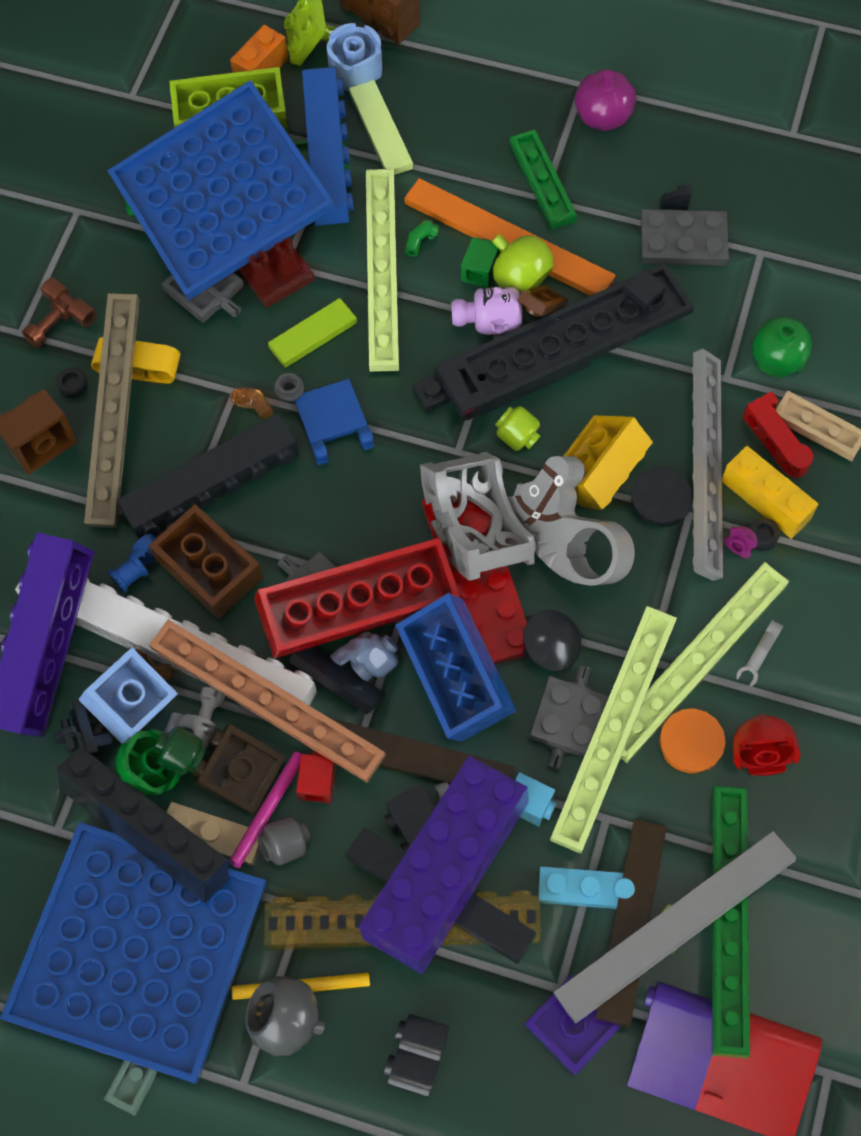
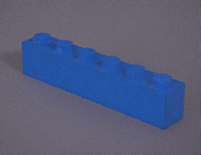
[302,67,354,226]

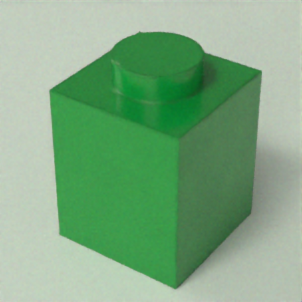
[461,237,500,288]

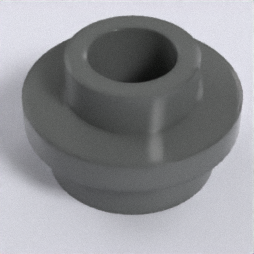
[274,373,304,402]

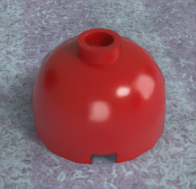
[732,714,801,776]

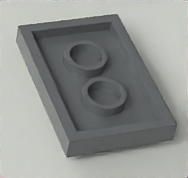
[640,209,729,266]

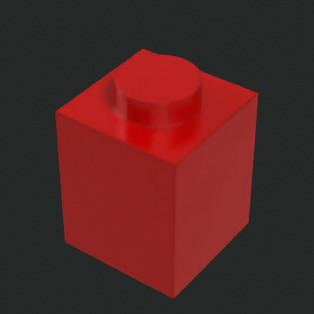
[296,751,337,804]

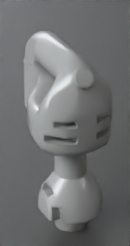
[164,685,226,749]

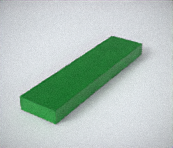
[509,129,577,230]

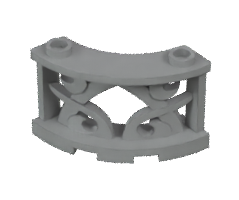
[420,452,536,581]

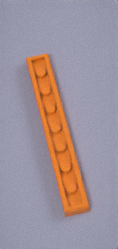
[404,178,616,296]

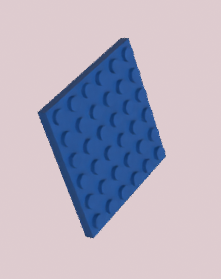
[107,80,336,300]
[0,822,268,1084]

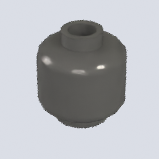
[258,816,310,866]

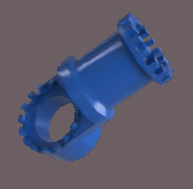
[107,533,156,594]

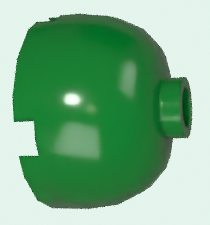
[751,316,812,378]
[114,729,181,797]

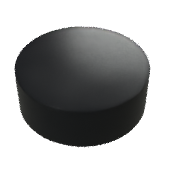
[56,368,88,399]
[749,518,780,551]

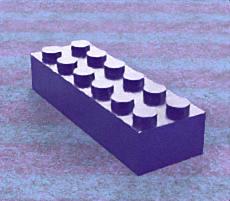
[0,532,94,737]
[359,756,529,975]

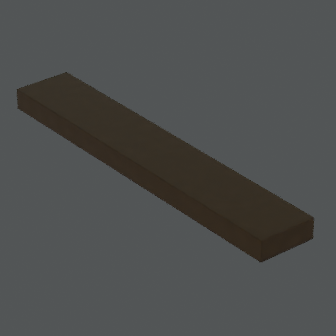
[330,718,516,785]
[595,819,667,1028]

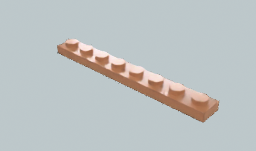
[149,619,386,783]

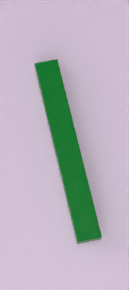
[712,786,750,1059]

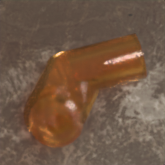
[231,388,274,419]

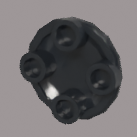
[523,609,581,671]

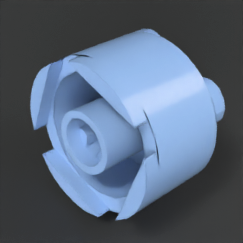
[326,23,382,91]

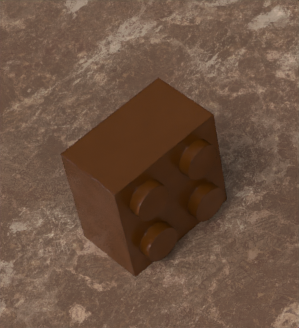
[0,389,78,475]

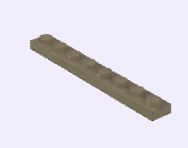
[84,294,140,528]

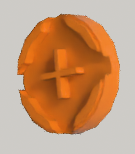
[659,708,726,774]

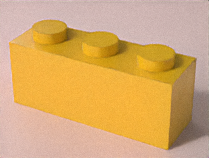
[722,446,819,539]

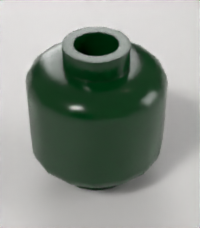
[153,726,206,776]

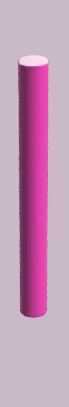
[229,751,301,868]

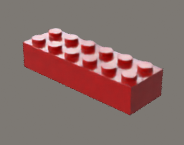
[254,538,460,659]

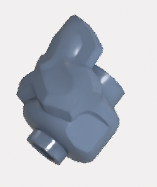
[330,632,398,681]

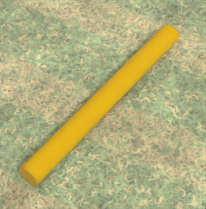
[232,972,370,1000]

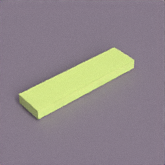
[349,80,413,175]

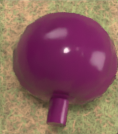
[574,69,636,131]

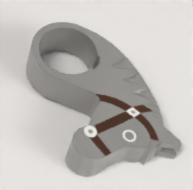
[508,456,635,586]

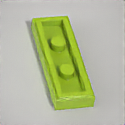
[268,298,357,368]

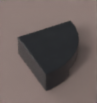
[660,185,692,210]

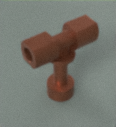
[21,277,97,348]

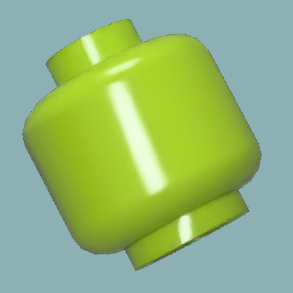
[495,406,541,451]

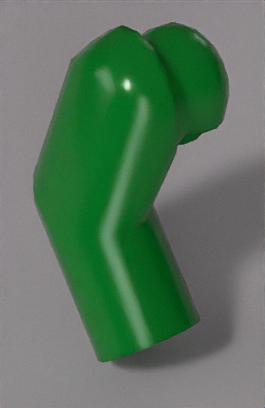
[404,220,439,257]

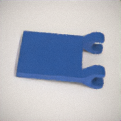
[294,379,374,465]

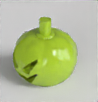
[492,234,554,294]

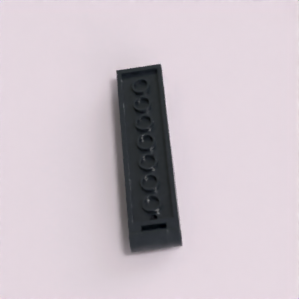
[434,263,694,421]

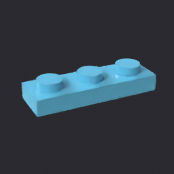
[538,867,635,909]

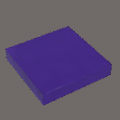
[524,973,621,1076]

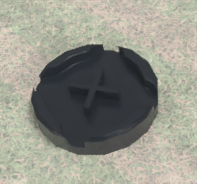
[631,468,693,527]

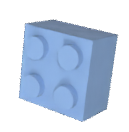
[78,648,178,744]

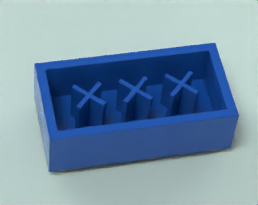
[395,593,517,742]

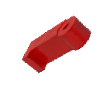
[742,391,813,478]

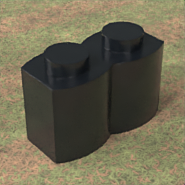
[383,1013,450,1099]

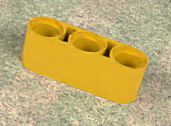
[91,337,181,384]

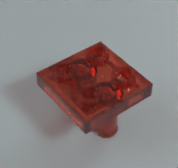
[238,237,315,308]

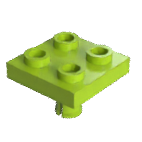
[284,0,336,66]

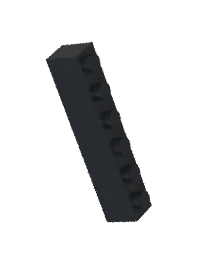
[117,414,299,540]
[57,747,229,903]

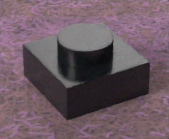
[412,374,451,413]

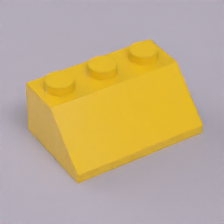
[563,415,653,510]

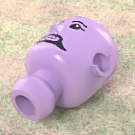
[451,287,522,335]

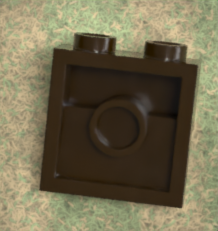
[192,724,286,815]

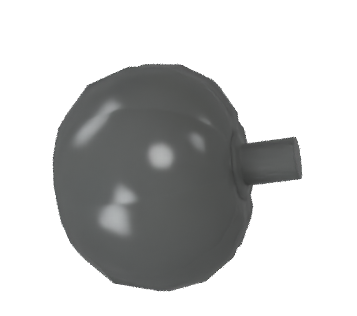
[245,976,325,1057]

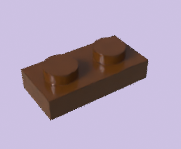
[518,285,569,317]

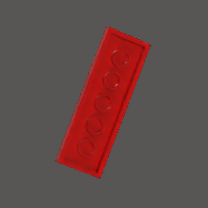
[421,495,527,665]

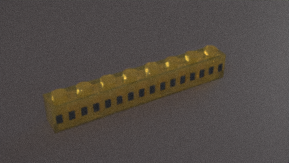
[264,890,541,950]

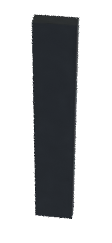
[345,827,536,964]

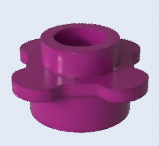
[724,526,757,559]

